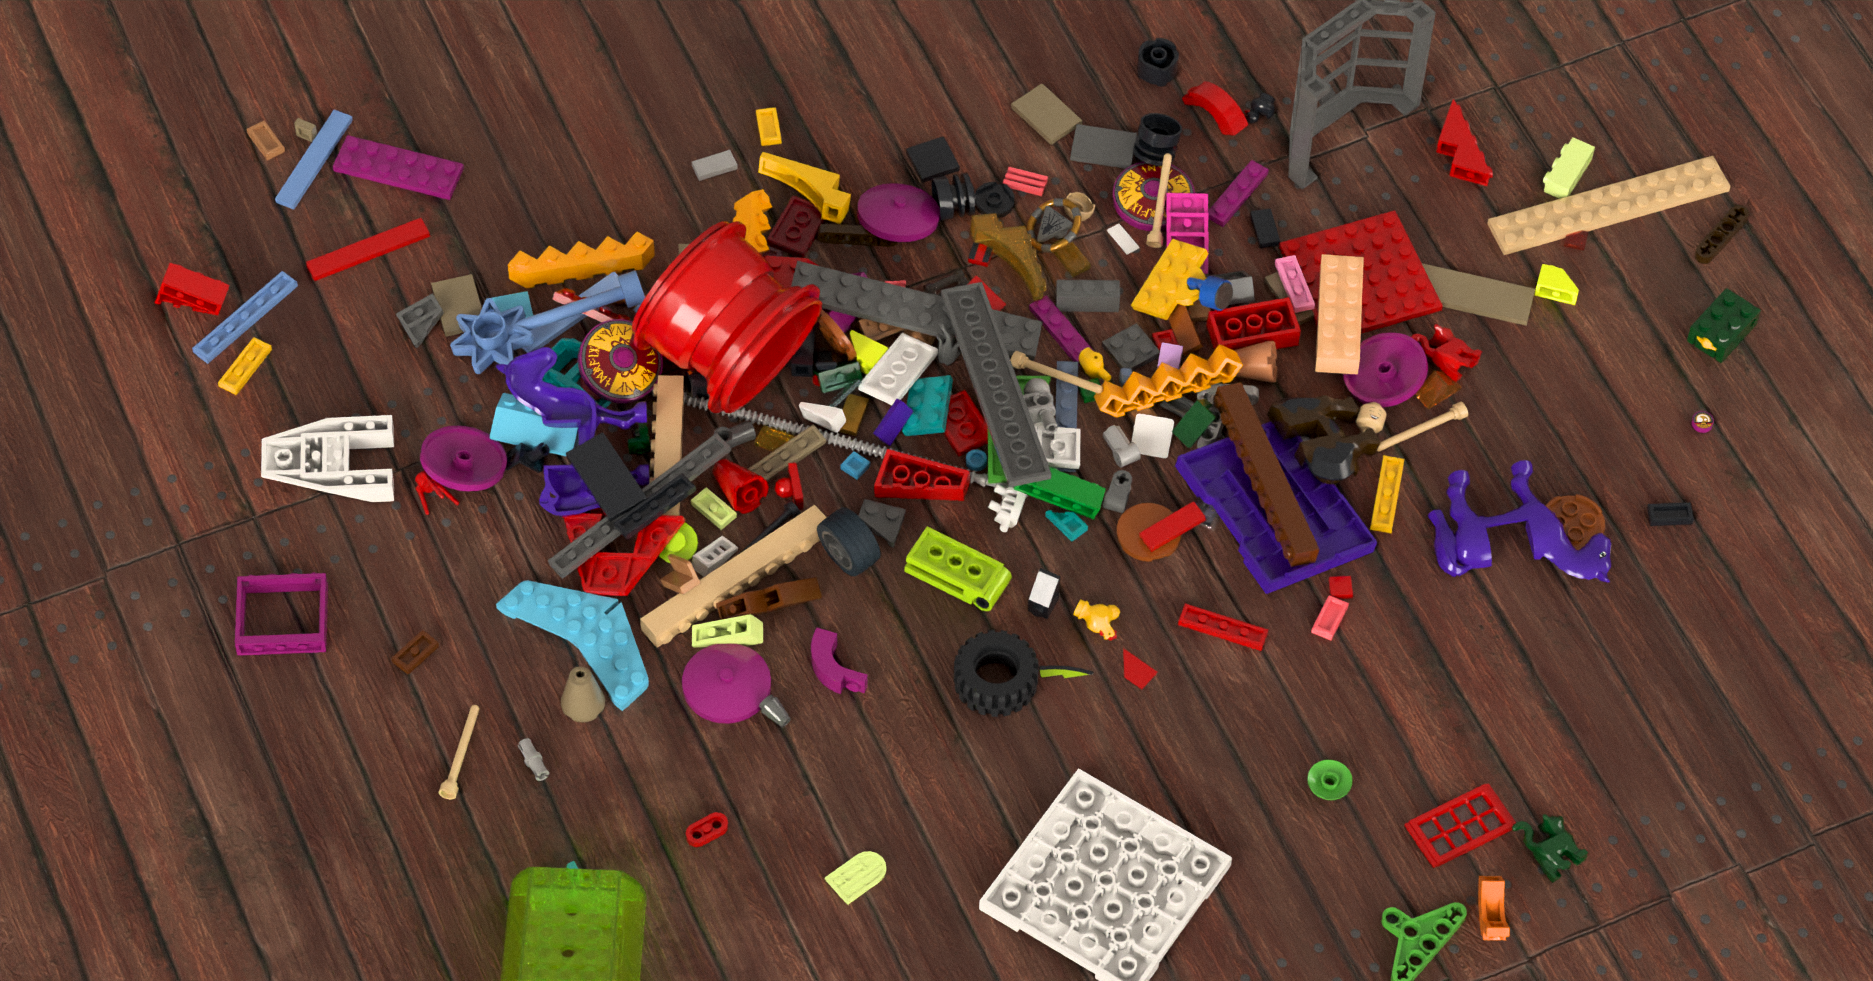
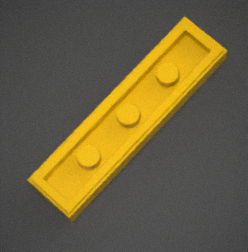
[1370,455,1405,533]

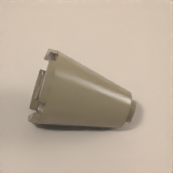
[561,666,605,723]

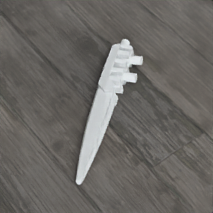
[988,422,1044,532]

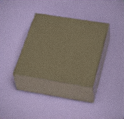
[294,118,317,142]

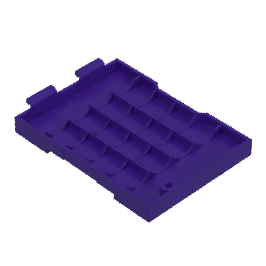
[1175,421,1377,594]

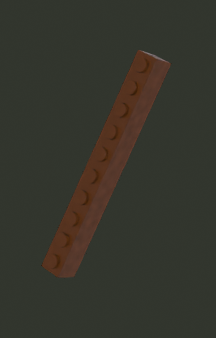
[1213,382,1320,567]

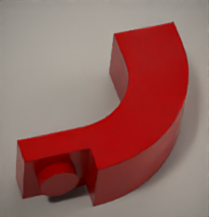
[1182,81,1249,136]

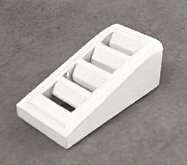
[799,402,846,433]
[692,536,738,577]

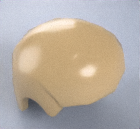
[1064,192,1095,221]

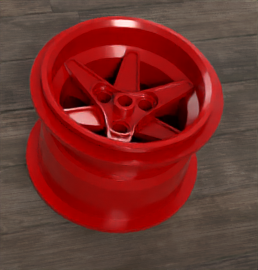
[632,221,822,414]

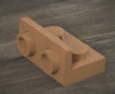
[855,317,905,341]

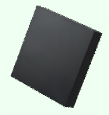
[906,136,960,183]

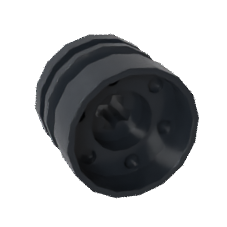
[1133,113,1182,166]
[931,172,976,221]

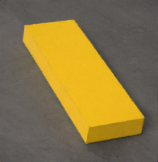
[218,337,272,395]

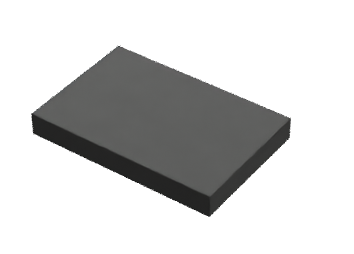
[1070,124,1137,169]

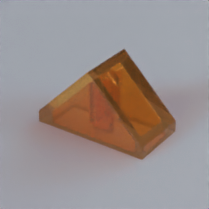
[1415,371,1461,409]

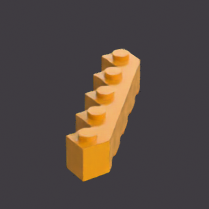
[733,189,772,255]
[508,232,655,288]
[1094,344,1243,417]

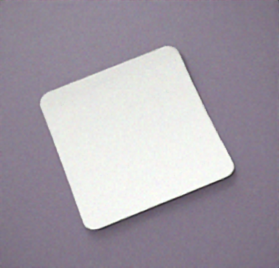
[1131,414,1174,458]

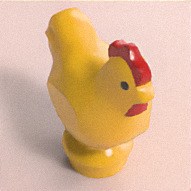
[1073,599,1120,641]

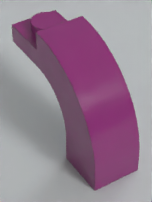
[811,627,868,694]

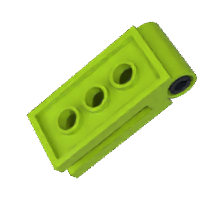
[904,526,1012,611]

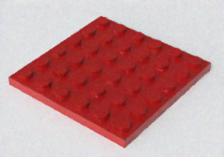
[1279,210,1442,334]

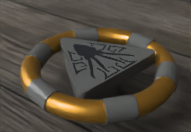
[1026,198,1082,253]

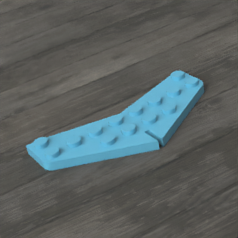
[496,580,649,711]

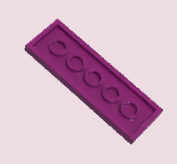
[333,135,464,200]

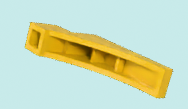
[758,152,851,224]

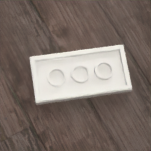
[858,333,938,405]

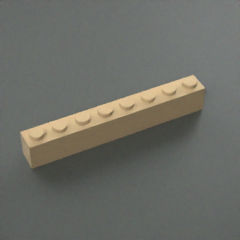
[649,375,685,516]

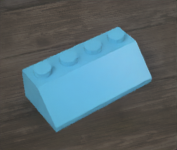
[490,393,579,456]

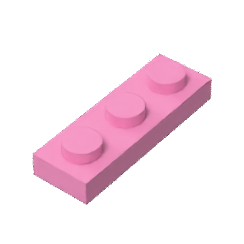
[1275,255,1315,313]

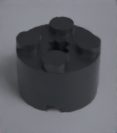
[1137,38,1179,87]

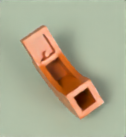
[1478,876,1510,940]

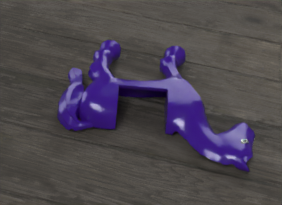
[496,347,649,517]
[1428,460,1611,583]

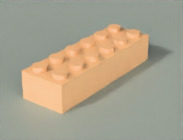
[1315,254,1364,375]

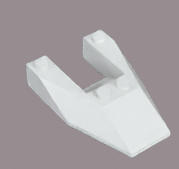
[261,415,394,502]

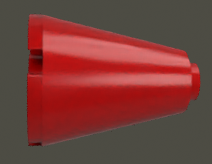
[712,459,769,514]

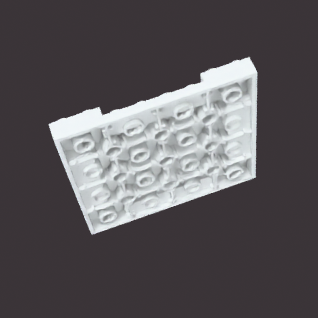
[979,768,1232,981]

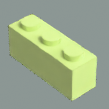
[1543,137,1595,199]

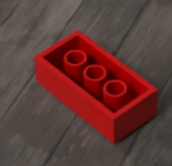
[1206,297,1301,351]

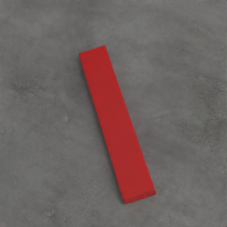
[306,218,430,281]

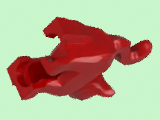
[1411,324,1482,382]

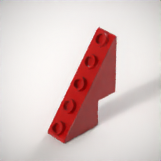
[1436,99,1493,186]

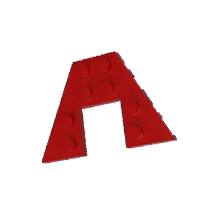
[562,513,685,596]

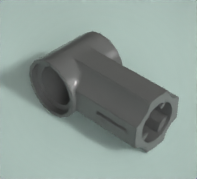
[714,421,756,450]

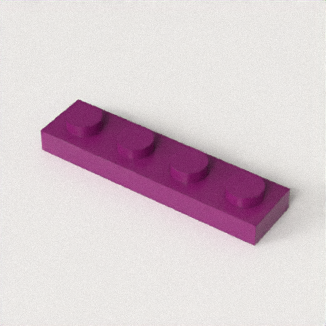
[1208,160,1269,227]
[1029,295,1094,366]

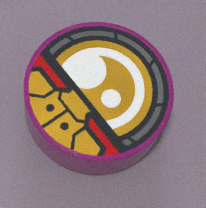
[1691,411,1714,433]

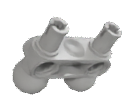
[1023,378,1058,433]

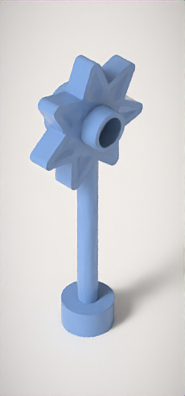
[450,270,645,374]

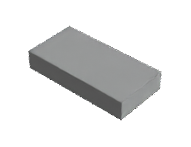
[692,150,738,181]

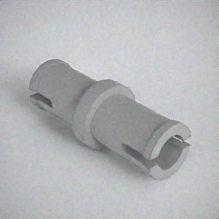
[517,738,549,781]

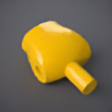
[1079,347,1111,381]

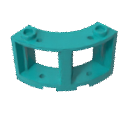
[542,338,612,408]

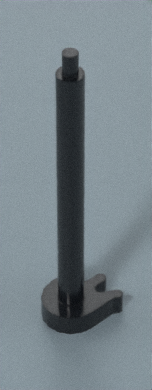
[739,501,801,554]

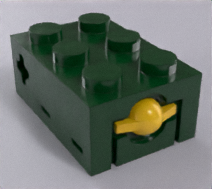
[1687,288,1761,363]

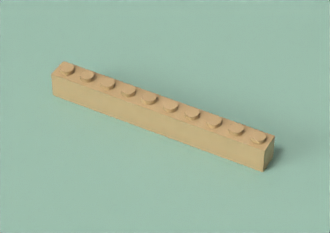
[640,505,827,648]

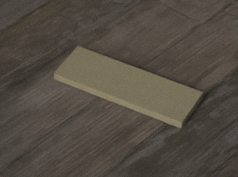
[1422,263,1535,326]

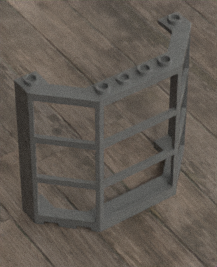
[1288,0,1436,190]

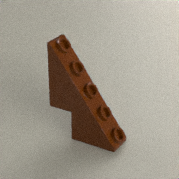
[716,577,822,620]

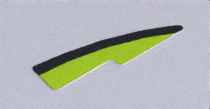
[1039,665,1094,678]

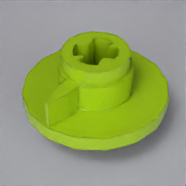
[659,523,698,563]

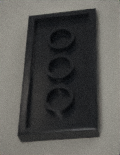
[566,432,647,522]

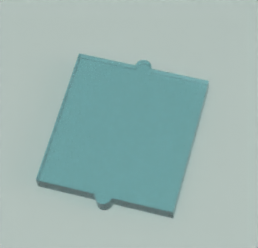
[826,380,862,407]

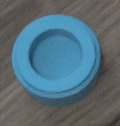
[966,449,987,471]

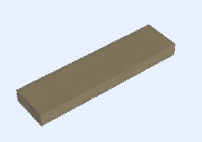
[748,424,827,483]

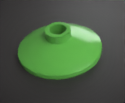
[1307,760,1353,800]

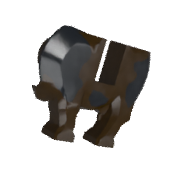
[1267,395,1380,484]

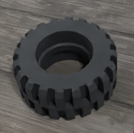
[954,630,1039,717]

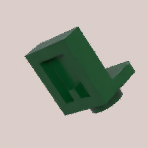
[628,423,651,454]

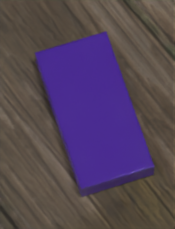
[873,399,913,446]

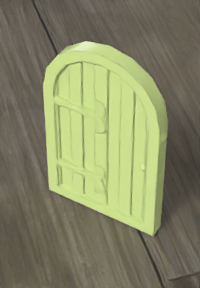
[825,851,886,905]

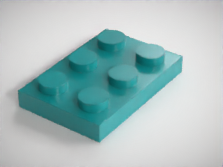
[902,375,953,436]

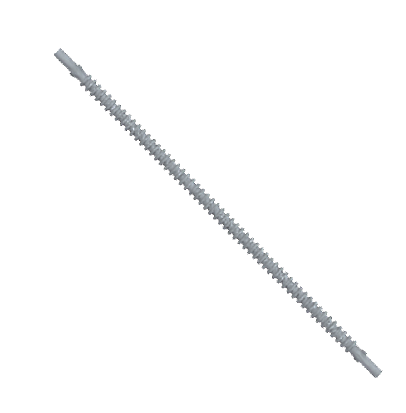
[650,389,1008,488]

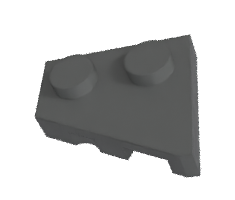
[396,293,444,348]
[858,499,906,548]

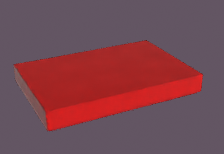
[943,390,988,457]

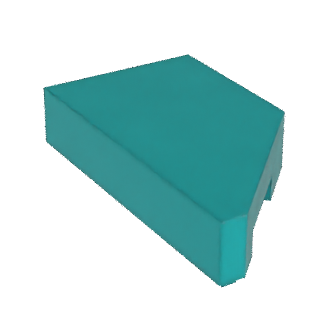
[1045,510,1088,542]

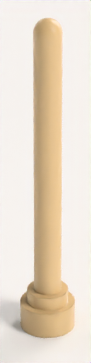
[1146,153,1172,248]
[1010,351,1103,393]
[1377,401,1468,451]
[439,705,479,799]

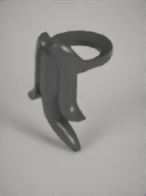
[936,323,961,366]

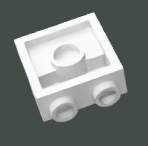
[1037,426,1080,469]

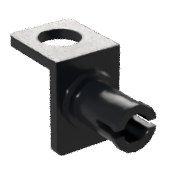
[505,443,550,473]

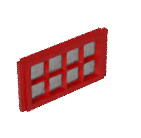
[1404,783,1516,868]

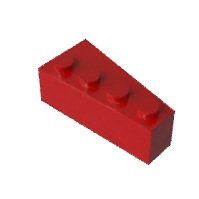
[874,449,970,501]

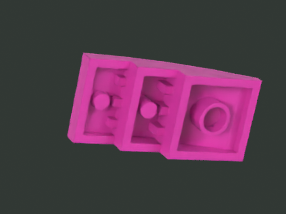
[1166,193,1209,274]

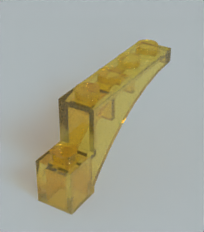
[970,213,1046,301]

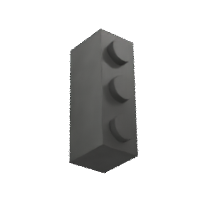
[1056,280,1120,312]

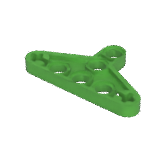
[1381,902,1467,981]

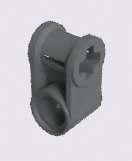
[1103,470,1132,514]

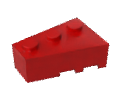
[155,263,230,316]

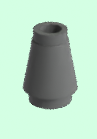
[759,694,791,728]

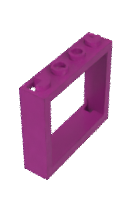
[235,572,328,655]

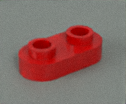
[686,812,728,847]

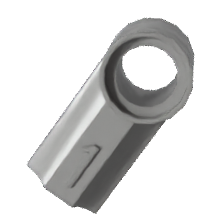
[1103,425,1141,468]

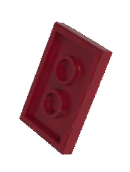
[766,195,826,258]

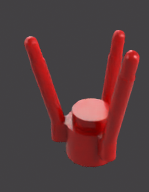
[415,471,459,515]

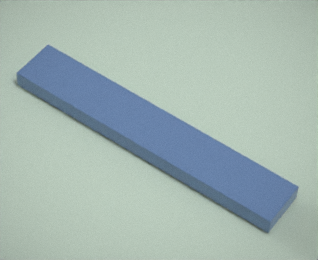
[275,110,353,209]
[192,271,298,364]

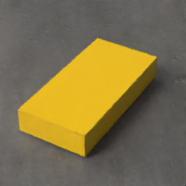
[756,107,782,146]

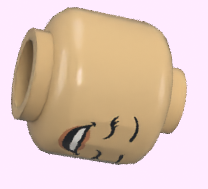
[1356,402,1387,433]

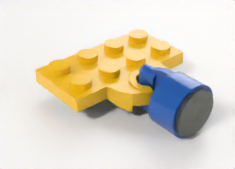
[1131,239,1233,320]

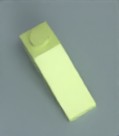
[692,614,763,647]

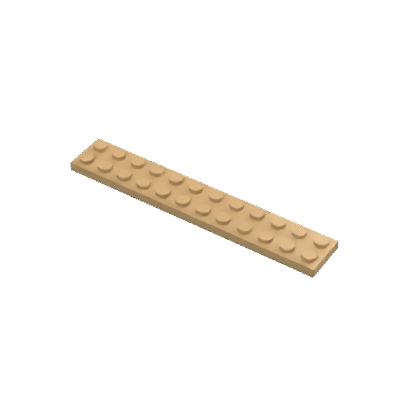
[1487,156,1730,255]

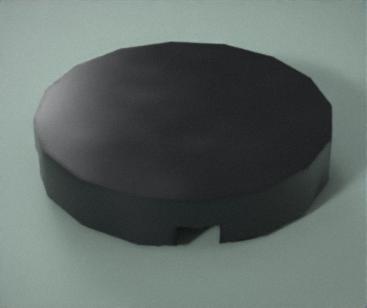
[975,182,1015,219]

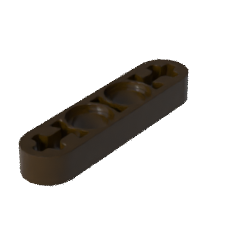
[1695,205,1749,264]
[817,224,898,247]

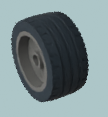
[817,507,881,577]

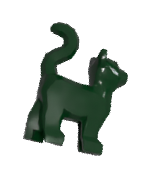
[1512,814,1588,883]

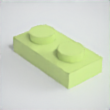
[691,487,737,530]

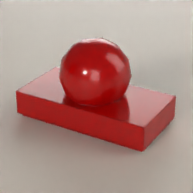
[775,462,804,510]

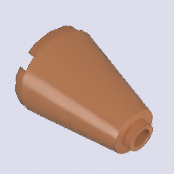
[1234,341,1278,383]

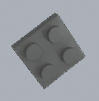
[1102,323,1160,372]

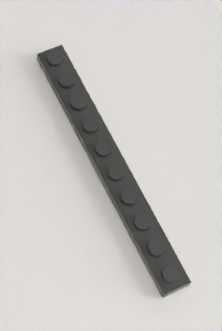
[548,433,731,579]

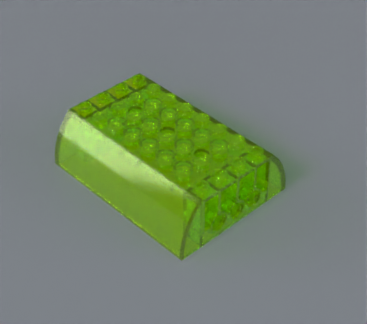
[500,867,647,981]

